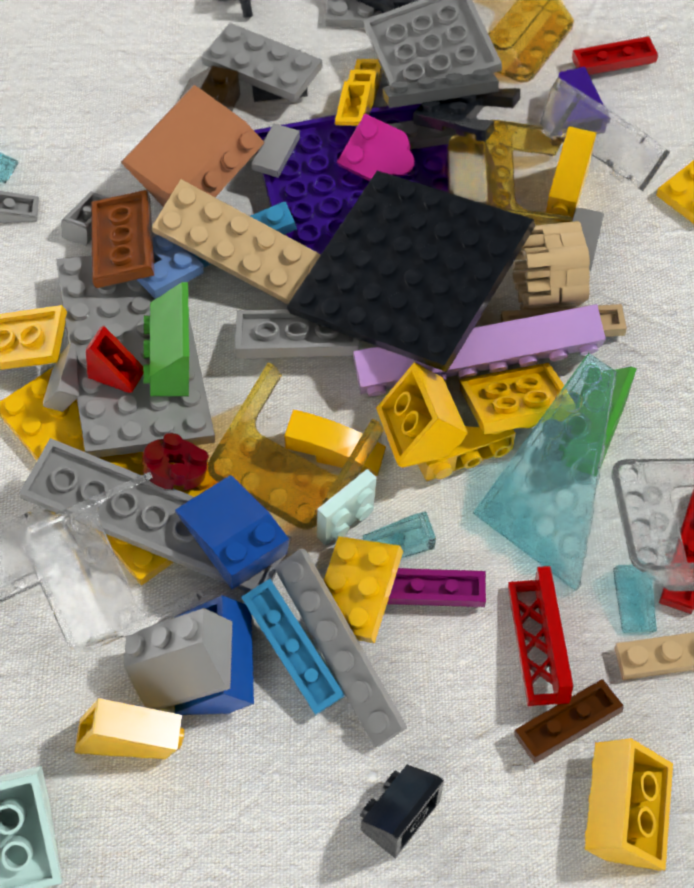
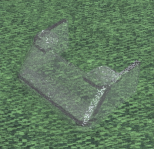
[539,77,670,191]

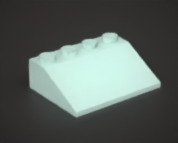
[0,766,62,888]

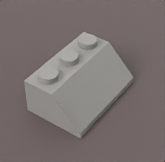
[124,608,232,710]

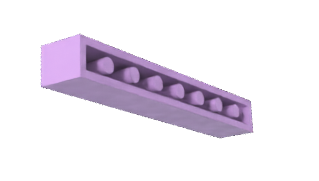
[353,304,606,397]

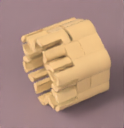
[512,221,590,310]

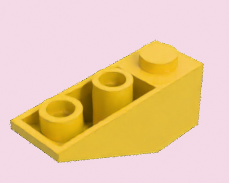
[417,426,516,482]

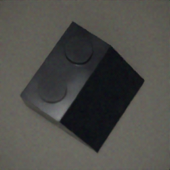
[360,764,444,859]

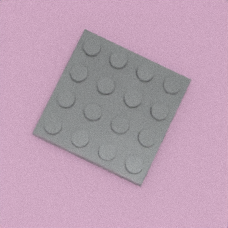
[363,0,502,108]

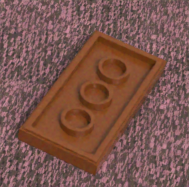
[91,190,155,288]

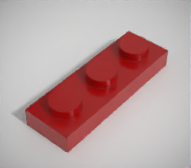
[572,36,658,75]

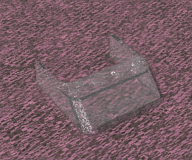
[611,458,694,591]
[22,472,206,652]

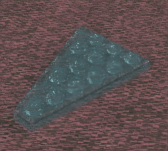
[473,352,617,591]

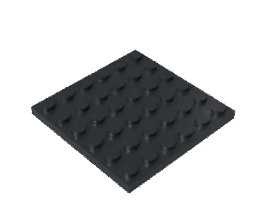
[287,170,535,372]

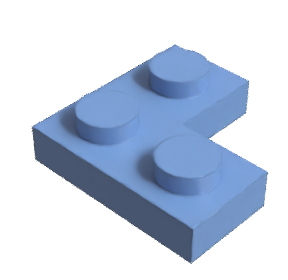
[137,235,204,299]

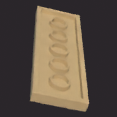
[152,179,321,305]

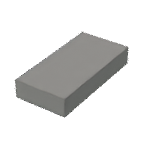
[251,124,300,178]

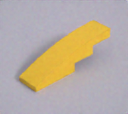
[335,59,383,126]

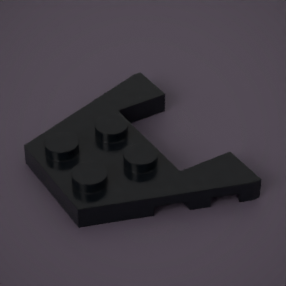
[413,88,521,142]

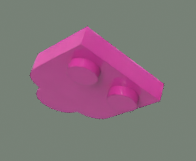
[337,114,414,181]

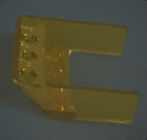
[488,0,574,82]
[447,120,572,225]
[208,362,384,530]

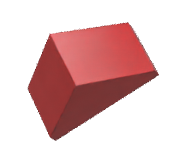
[86,326,144,393]

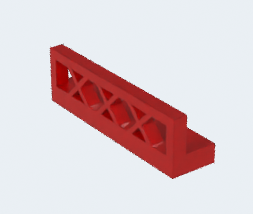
[508,566,574,706]

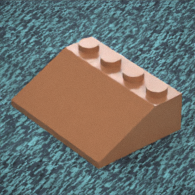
[121,85,265,207]

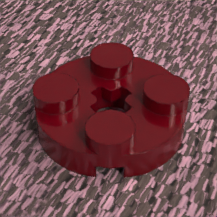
[141,433,209,490]

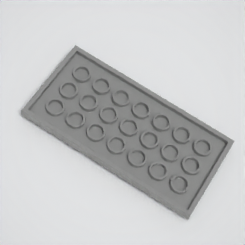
[56,255,215,458]

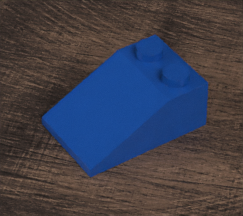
[175,475,289,590]

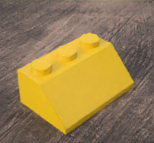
[376,362,468,468]
[584,738,673,871]

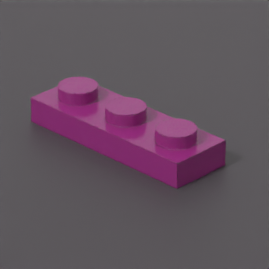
[387,568,486,607]

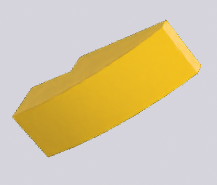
[284,409,386,476]

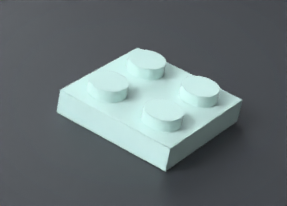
[317,469,376,546]

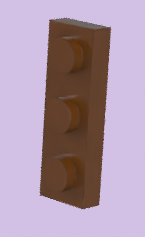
[514,679,624,764]

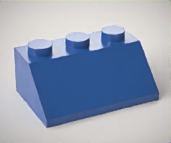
[174,595,254,715]

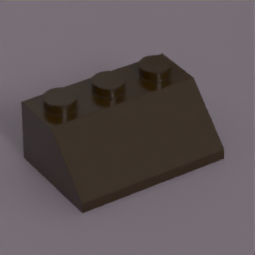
[178,66,240,111]

